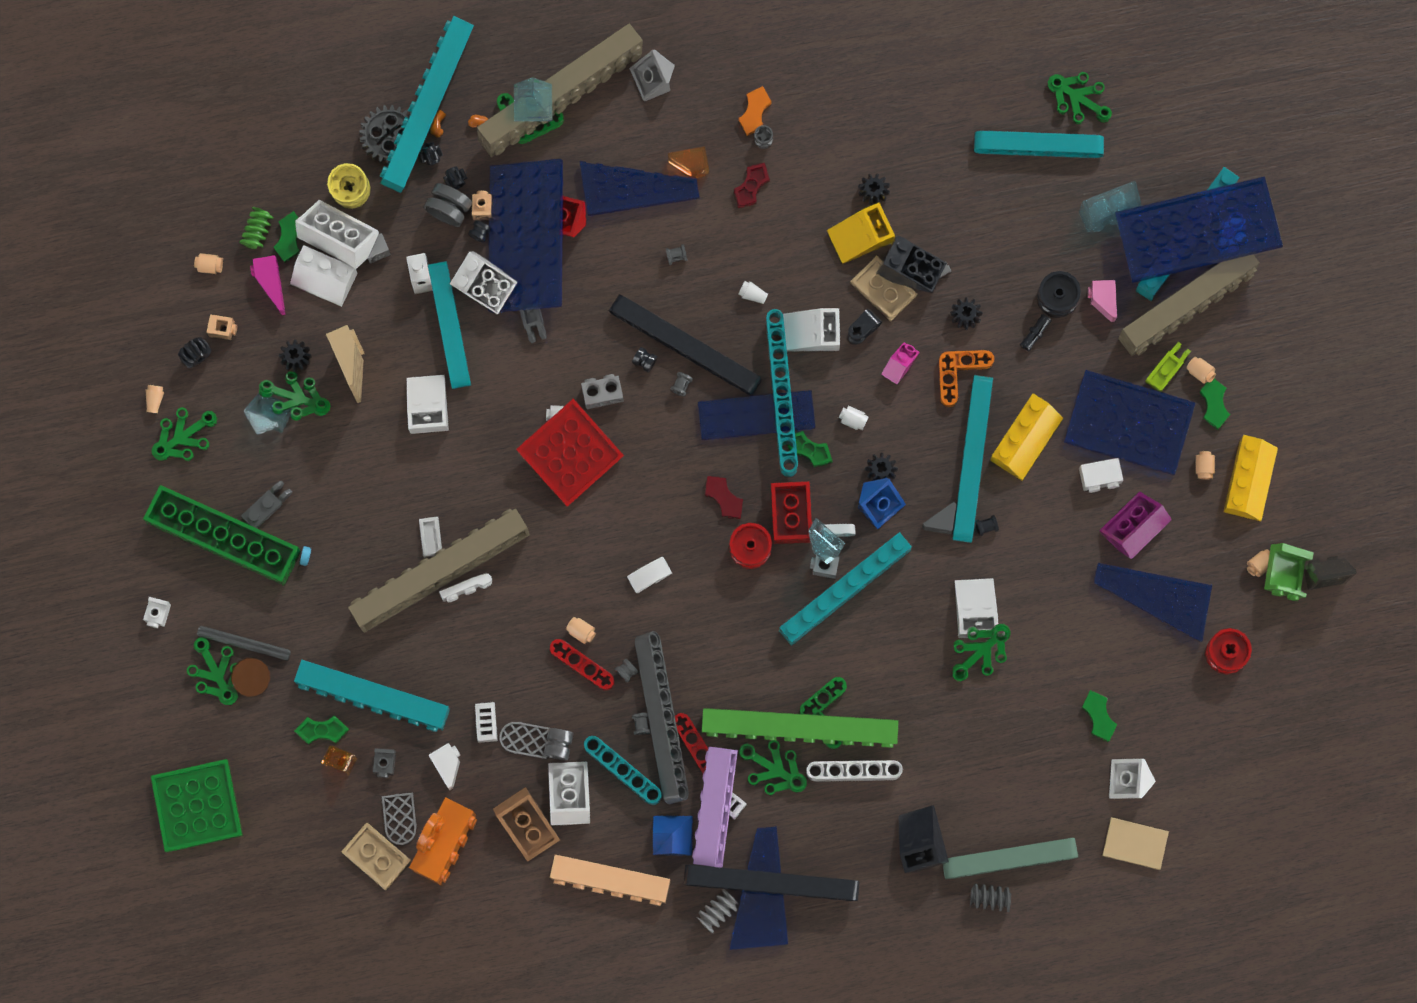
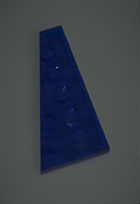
[579,161,700,216]
[1094,563,1212,643]
[729,826,788,950]

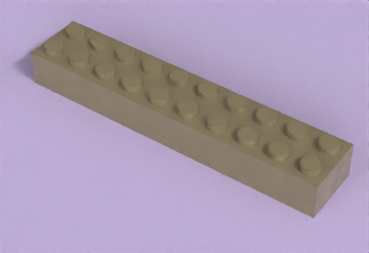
[477,23,643,157]
[348,509,530,633]

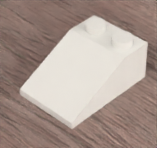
[548,762,590,825]

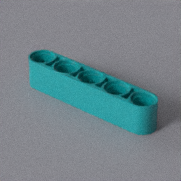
[584,736,662,805]

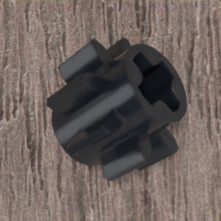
[419,142,443,165]
[443,166,467,190]

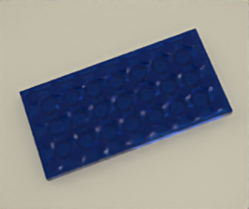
[488,159,563,313]
[1115,176,1283,283]

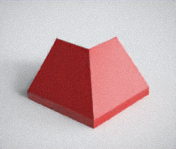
[539,193,586,238]

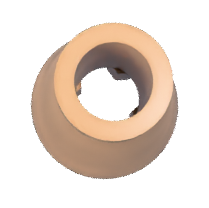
[145,385,164,413]

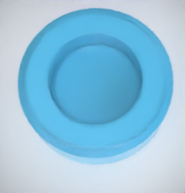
[300,546,311,566]

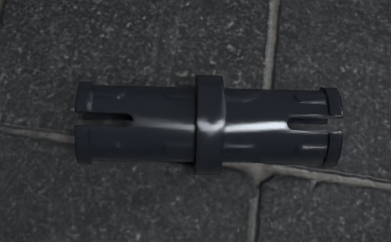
[1020,314,1052,352]

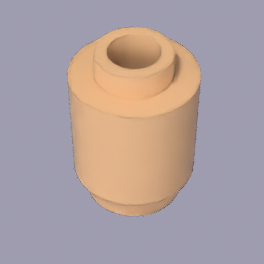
[194,253,223,274]
[1187,357,1216,384]
[1196,451,1215,480]
[1247,549,1270,577]
[566,617,596,644]

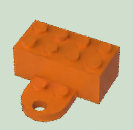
[409,797,477,885]

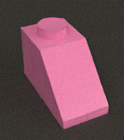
[1087,280,1117,322]

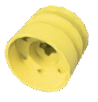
[327,163,371,209]

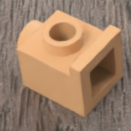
[472,191,492,220]
[207,314,237,340]

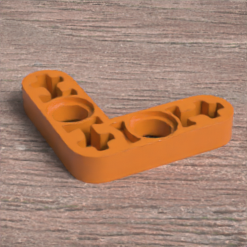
[939,350,994,407]

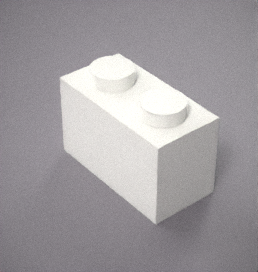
[1079,458,1123,493]

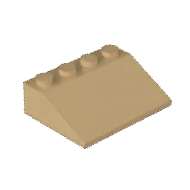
[326,325,365,403]

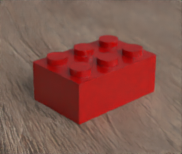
[771,481,812,544]

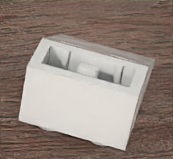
[450,251,518,314]
[783,308,840,351]
[407,375,449,434]
[955,578,999,638]

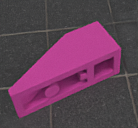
[250,255,285,315]

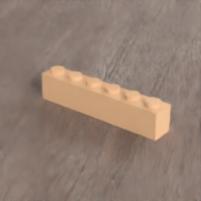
[550,855,671,906]

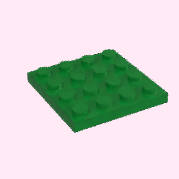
[151,759,243,853]

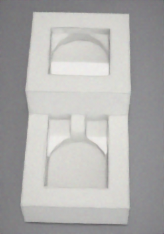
[627,557,672,593]

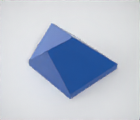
[858,478,906,529]
[653,816,693,855]

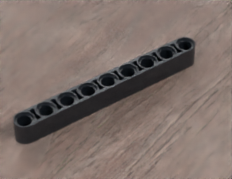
[608,294,762,396]
[683,865,860,901]

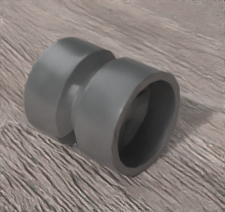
[543,728,573,760]

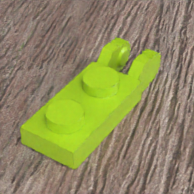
[1145,342,1191,393]

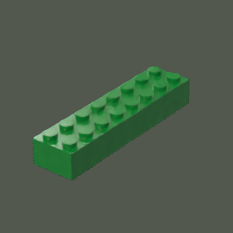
[143,485,301,586]

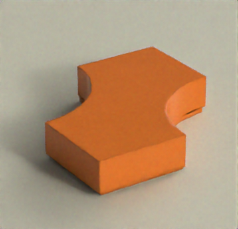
[738,86,771,136]

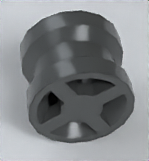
[614,658,639,683]

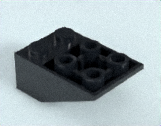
[876,235,947,293]
[899,805,949,873]

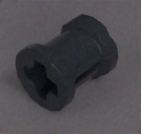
[975,515,999,536]

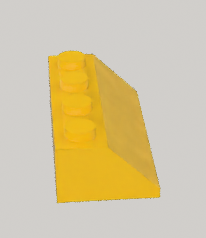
[990,394,1063,481]
[1223,435,1278,521]

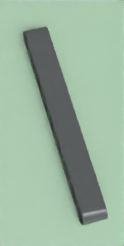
[635,631,689,804]

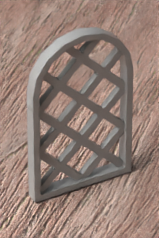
[500,722,549,759]
[382,793,417,845]

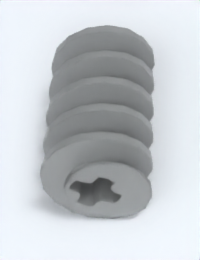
[697,889,739,933]

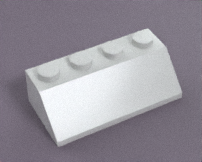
[295,200,379,268]

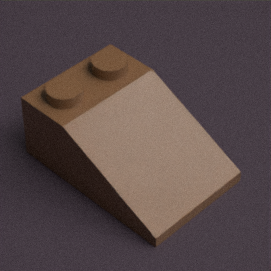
[493,787,560,862]

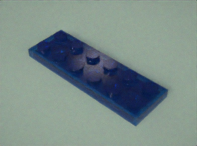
[698,390,816,440]

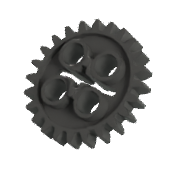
[359,105,409,165]

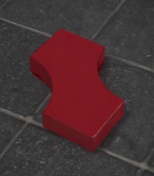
[734,162,770,209]
[705,476,743,519]

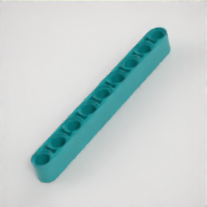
[766,309,798,477]
[953,375,993,543]

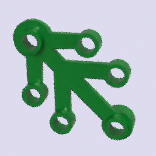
[1048,72,1112,124]
[259,371,330,420]
[152,407,218,461]
[952,624,1011,681]
[187,637,238,705]
[739,740,807,796]

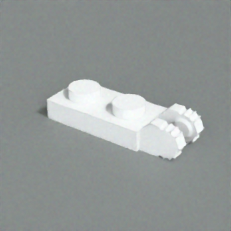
[439,573,492,603]

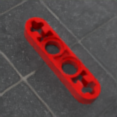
[550,639,615,691]
[675,713,708,774]

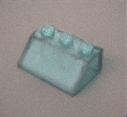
[1079,181,1142,232]

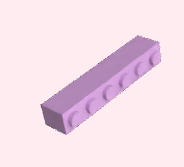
[692,747,738,868]

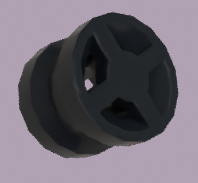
[468,220,491,243]

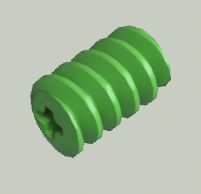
[239,207,274,249]

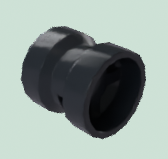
[632,347,658,373]

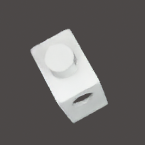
[406,253,433,294]

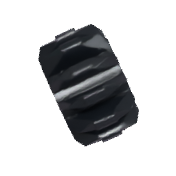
[858,173,890,206]
[950,297,983,330]
[178,337,212,368]
[279,339,312,372]
[865,453,898,481]

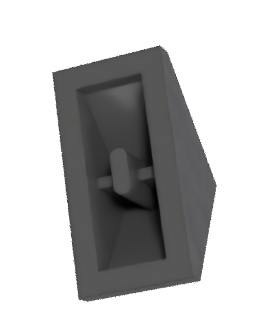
[922,502,956,535]

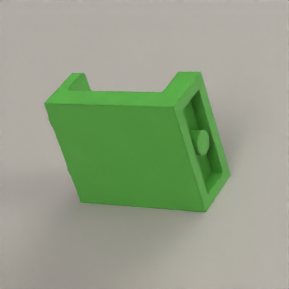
[1264,543,1314,601]

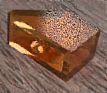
[668,147,709,178]

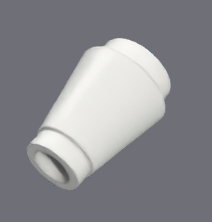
[738,281,768,304]

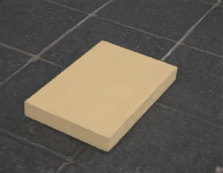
[850,256,917,322]
[1102,817,1169,870]
[341,823,411,891]

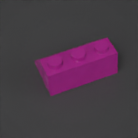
[1099,491,1172,559]

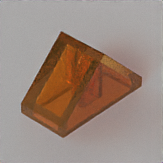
[322,745,357,776]

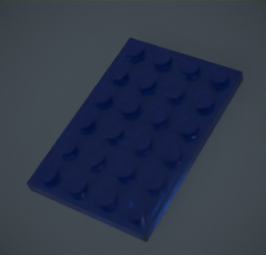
[1064,370,1196,475]

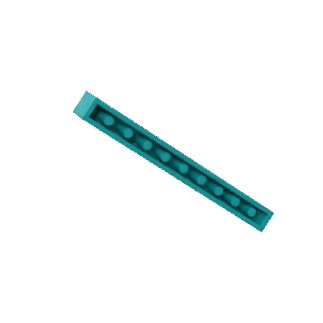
[380,16,474,193]

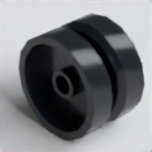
[1037,271,1081,318]

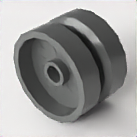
[423,183,472,227]

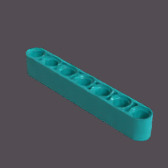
[974,131,1104,158]
[428,261,471,389]

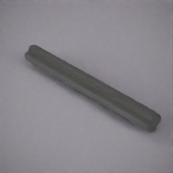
[197,626,291,660]

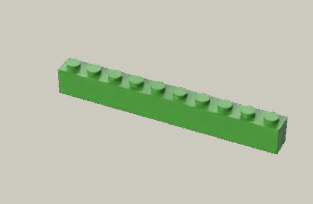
[702,708,899,748]

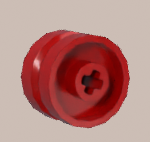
[729,523,772,569]
[1205,628,1252,675]

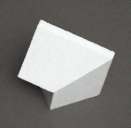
[1109,759,1156,799]

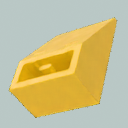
[827,203,895,264]

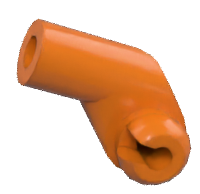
[430,109,446,138]
[468,114,488,128]

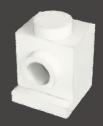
[143,597,171,628]

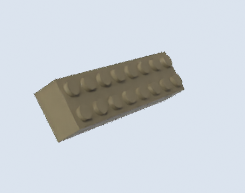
[1118,245,1260,357]

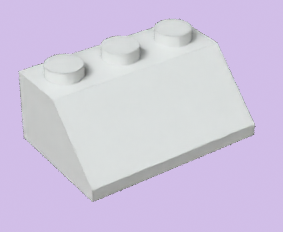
[290,246,358,307]

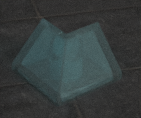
[514,77,553,121]
[244,393,293,435]
[808,518,845,564]

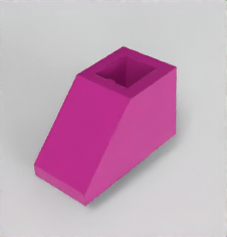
[881,342,920,384]

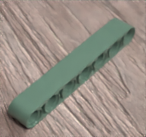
[943,838,1078,879]

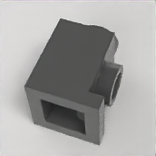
[373,748,396,778]

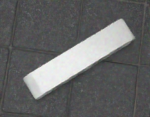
[806,760,902,781]

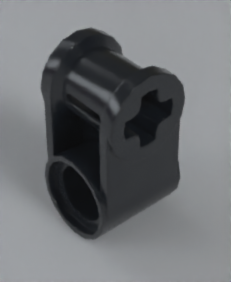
[848,308,883,345]

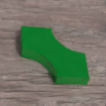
[274,211,300,263]
[1199,379,1230,430]
[787,431,833,468]
[1082,690,1117,742]
[294,716,350,745]

